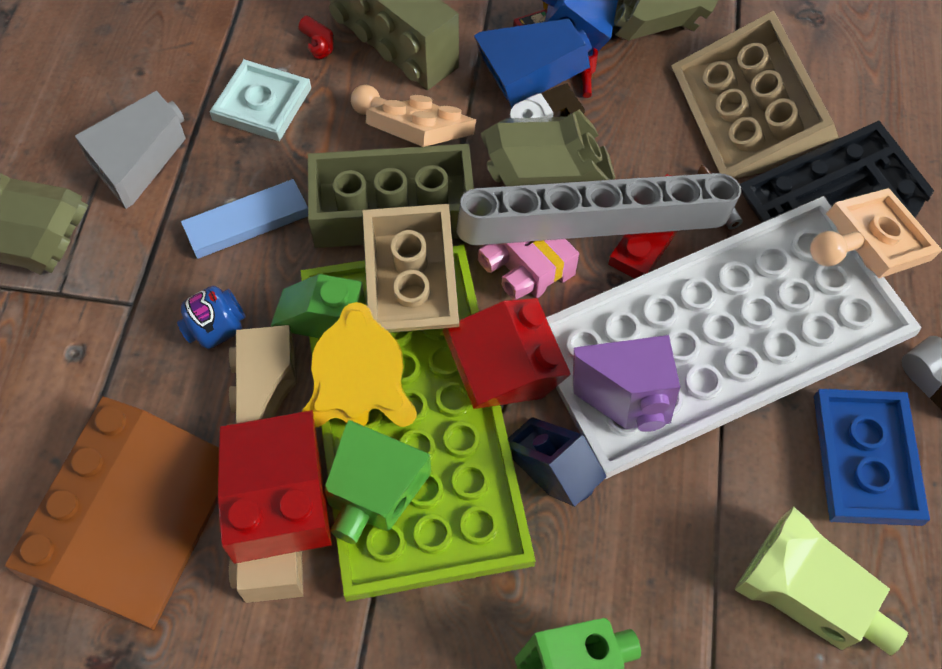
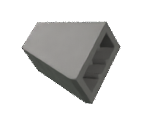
[75,90,186,209]

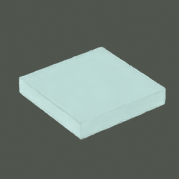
[209,59,311,141]

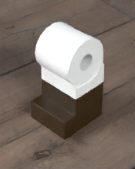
[510,83,585,118]

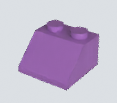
[572,335,680,432]

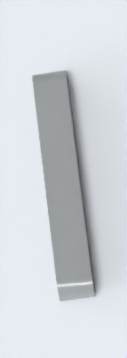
[456,173,741,245]

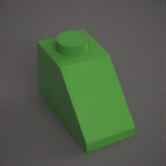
[271,274,365,338]

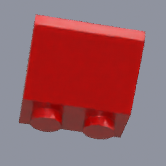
[442,298,571,409]

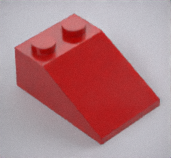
[218,410,332,564]

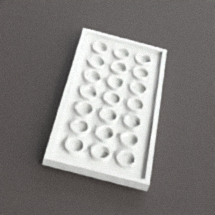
[546,196,922,479]

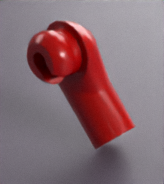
[298,15,334,59]

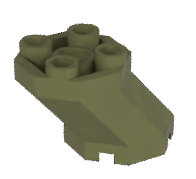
[612,0,718,41]
[481,109,615,186]
[0,173,88,275]

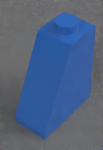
[474,18,592,108]

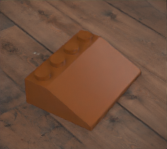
[4,396,219,631]

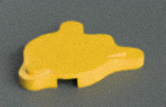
[302,302,417,427]

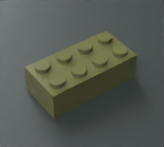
[329,0,459,90]
[308,144,474,248]

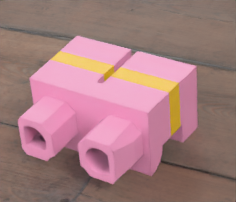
[478,239,579,300]

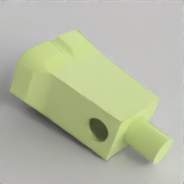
[735,506,908,656]

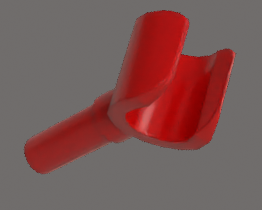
[579,48,598,98]

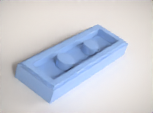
[181,179,308,259]

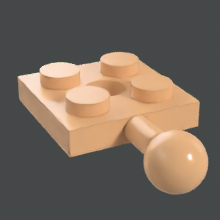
[351,85,476,147]
[810,188,942,278]

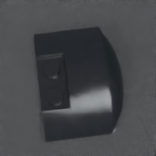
[739,120,934,223]

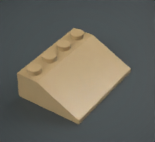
[671,11,839,179]

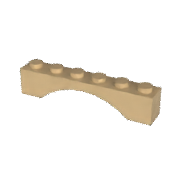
[229,325,303,603]

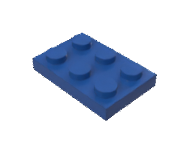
[814,389,930,526]

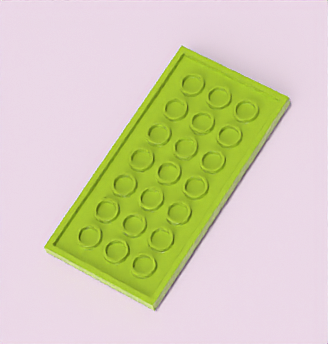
[300,245,536,602]

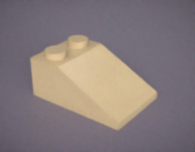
[363,204,459,332]

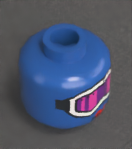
[177,286,246,349]

